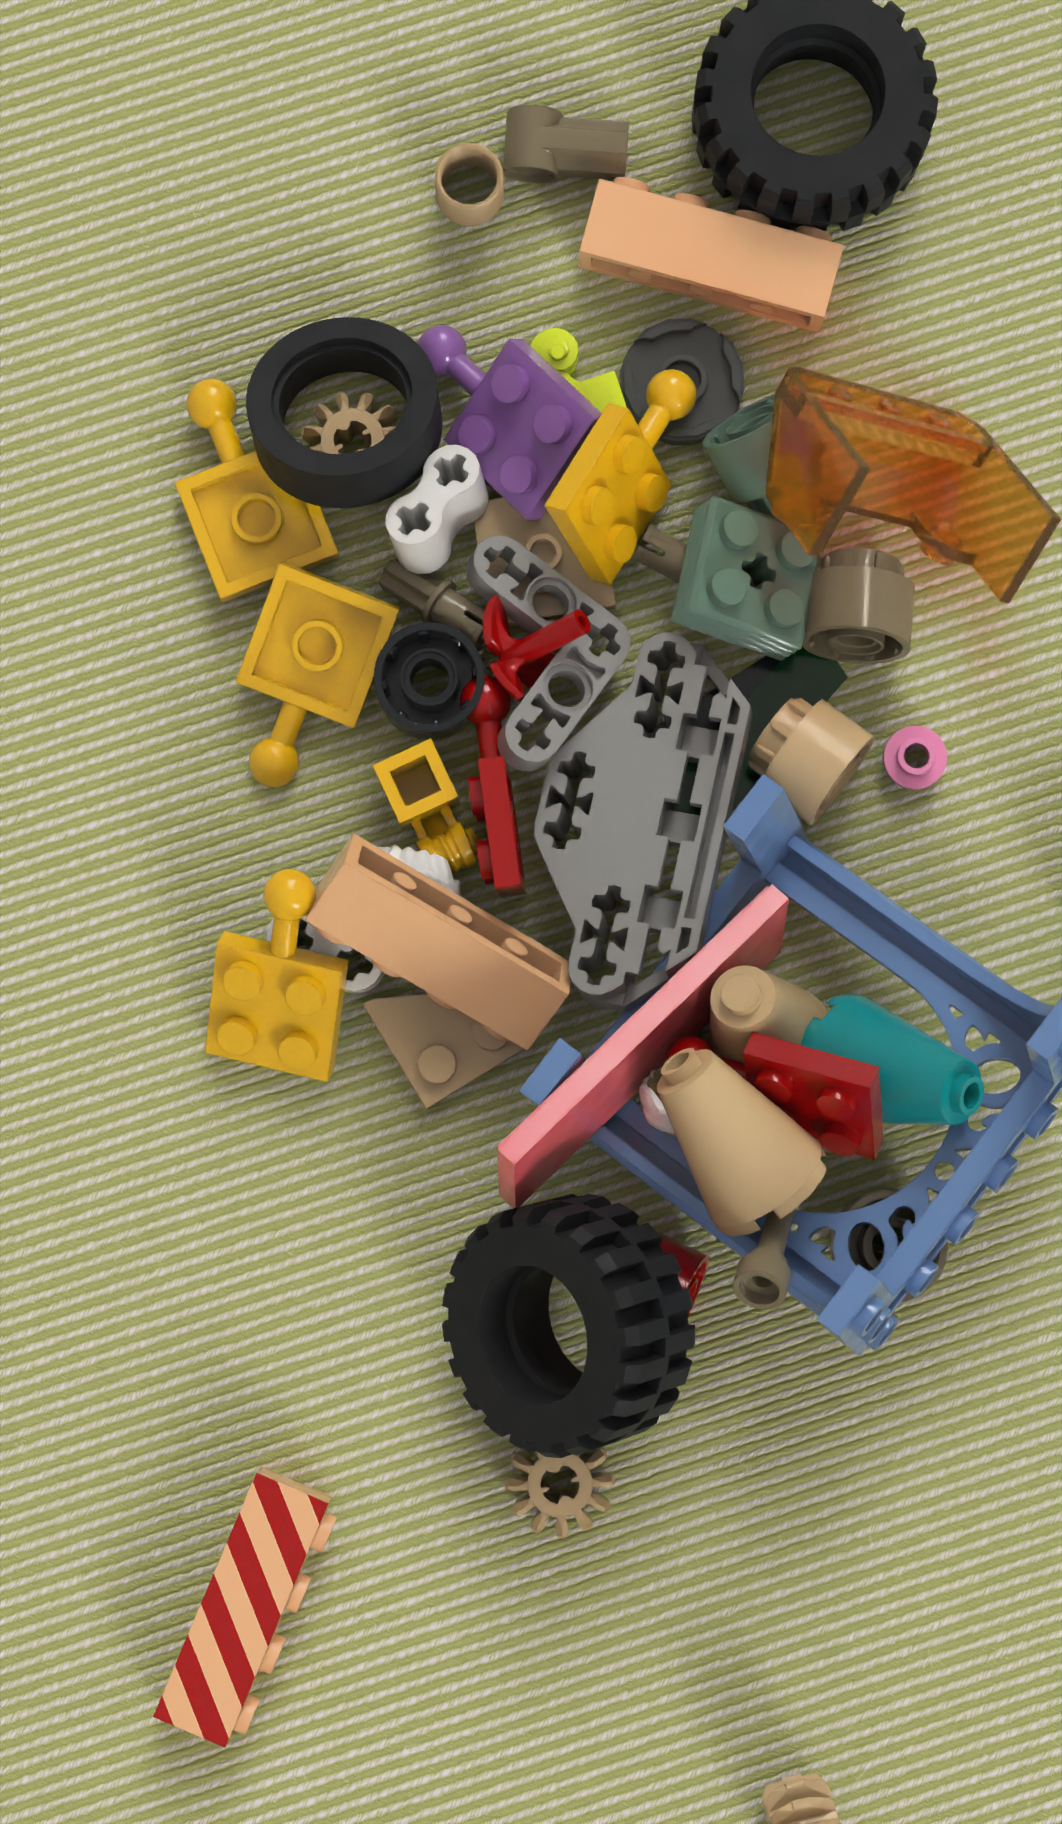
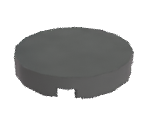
[619,318,745,446]

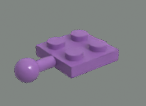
[417,325,602,520]

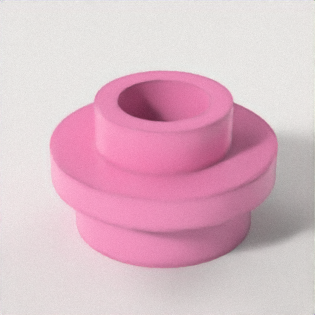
[883,726,947,790]

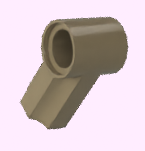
[503,105,629,183]

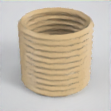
[435,143,504,226]

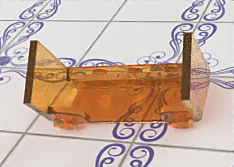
[765,367,1061,603]

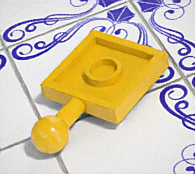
[544,369,697,585]
[174,379,340,603]
[236,561,401,787]
[205,869,349,1082]

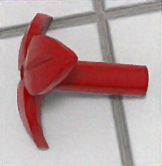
[483,595,591,702]

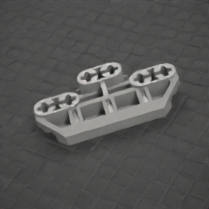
[534,632,753,1012]

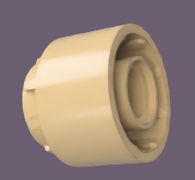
[748,698,875,826]

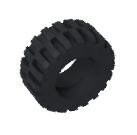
[692,0,938,232]
[442,1194,695,1458]

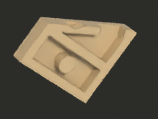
[363,994,536,1109]

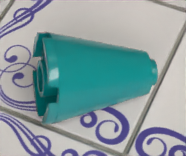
[800,993,984,1125]

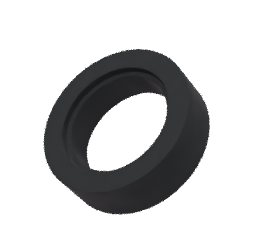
[246,317,443,508]

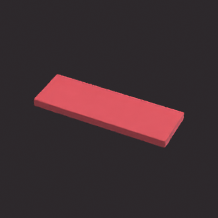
[497,884,789,1208]

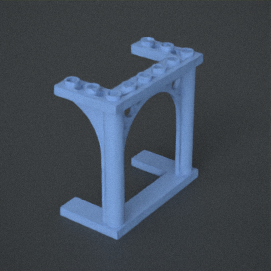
[519,774,1062,1356]

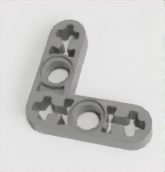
[466,535,630,772]

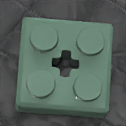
[672,496,823,661]

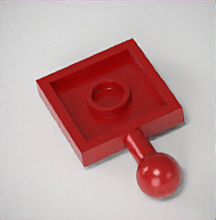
[460,675,527,898]
[665,1032,884,1160]

